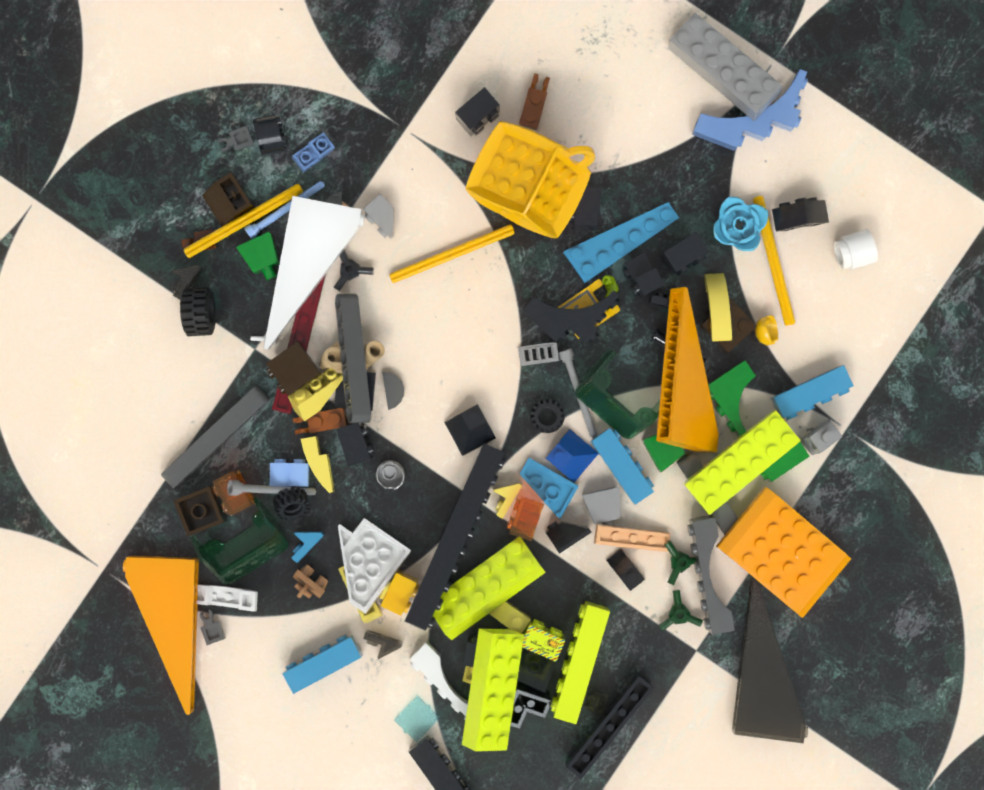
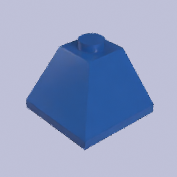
[545,429,599,483]

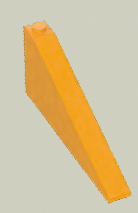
[656,287,719,453]
[123,555,199,715]

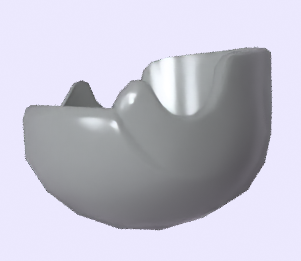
[375,460,405,490]

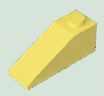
[489,601,531,633]

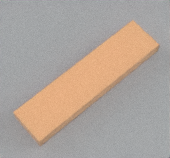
[594,524,671,552]

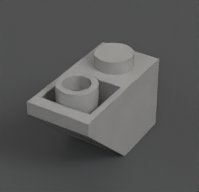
[363,194,394,239]

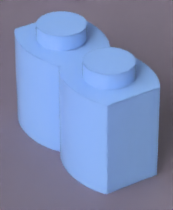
[269,459,310,486]

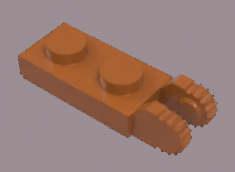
[519,73,550,130]
[293,407,348,435]

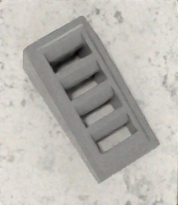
[518,342,559,366]

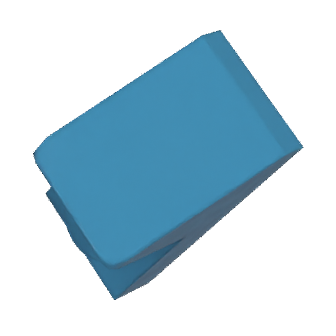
[292,531,325,563]

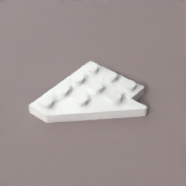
[338,518,411,614]

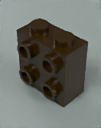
[266,341,321,395]

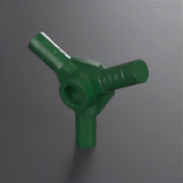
[664,540,697,585]
[658,590,703,632]

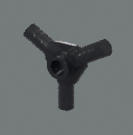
[334,250,374,292]

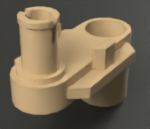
[319,340,385,373]

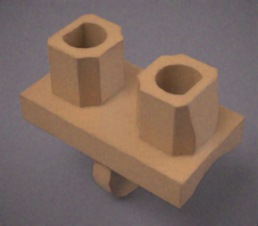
[293,564,328,599]

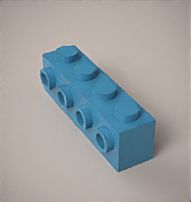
[771,365,854,420]
[590,428,654,505]
[282,634,363,694]

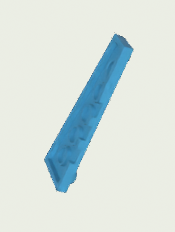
[563,202,679,284]

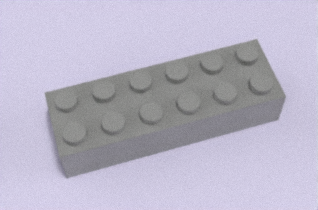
[668,13,782,121]

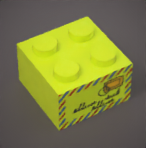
[522,619,565,662]

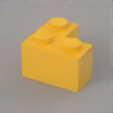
[381,570,420,616]

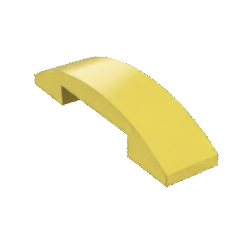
[704,273,732,341]

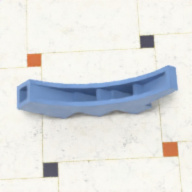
[692,69,808,151]

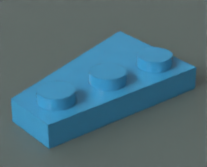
[520,458,579,519]

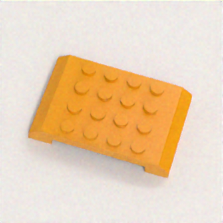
[716,487,851,618]

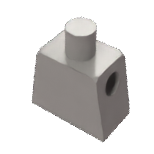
[801,418,843,455]
[582,486,621,526]

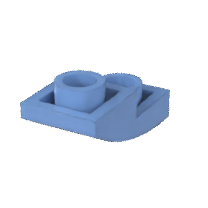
[292,132,335,173]

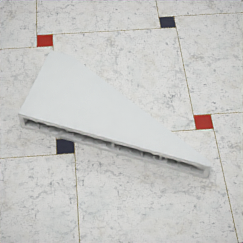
[264,196,365,349]

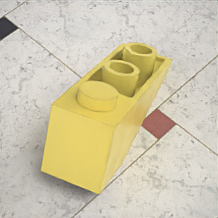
[288,368,343,421]

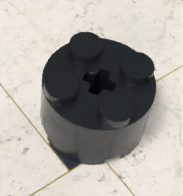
[252,114,287,157]

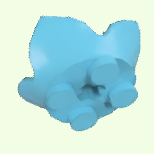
[713,196,768,251]

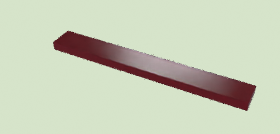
[272,274,326,414]

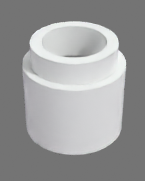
[834,229,878,270]

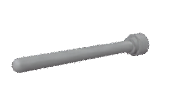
[558,348,597,438]
[227,480,317,496]

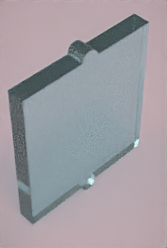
[394,695,440,742]

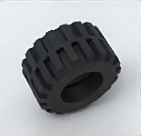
[180,287,216,337]

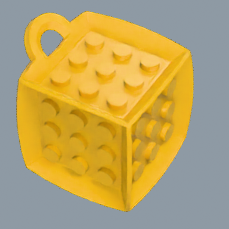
[465,121,595,239]

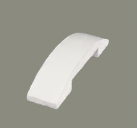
[197,584,258,611]

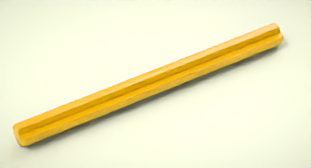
[184,184,303,258]
[753,196,795,326]
[389,225,514,283]

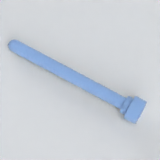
[244,181,325,239]

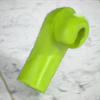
[602,275,619,299]

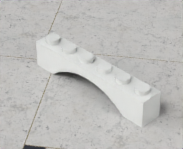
[410,641,468,720]

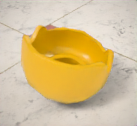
[755,315,779,346]

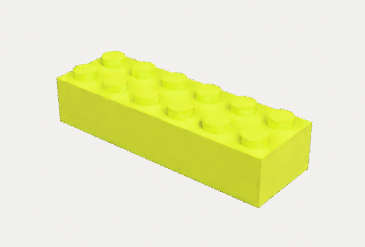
[683,410,801,515]
[433,536,546,640]
[550,601,610,724]
[462,628,524,751]

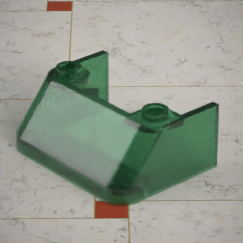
[575,349,660,439]
[190,497,289,584]

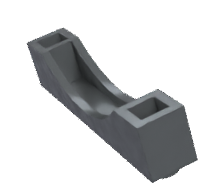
[687,515,735,635]

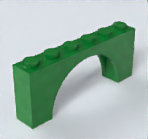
[708,360,810,482]

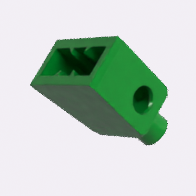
[236,232,280,281]
[641,434,685,472]

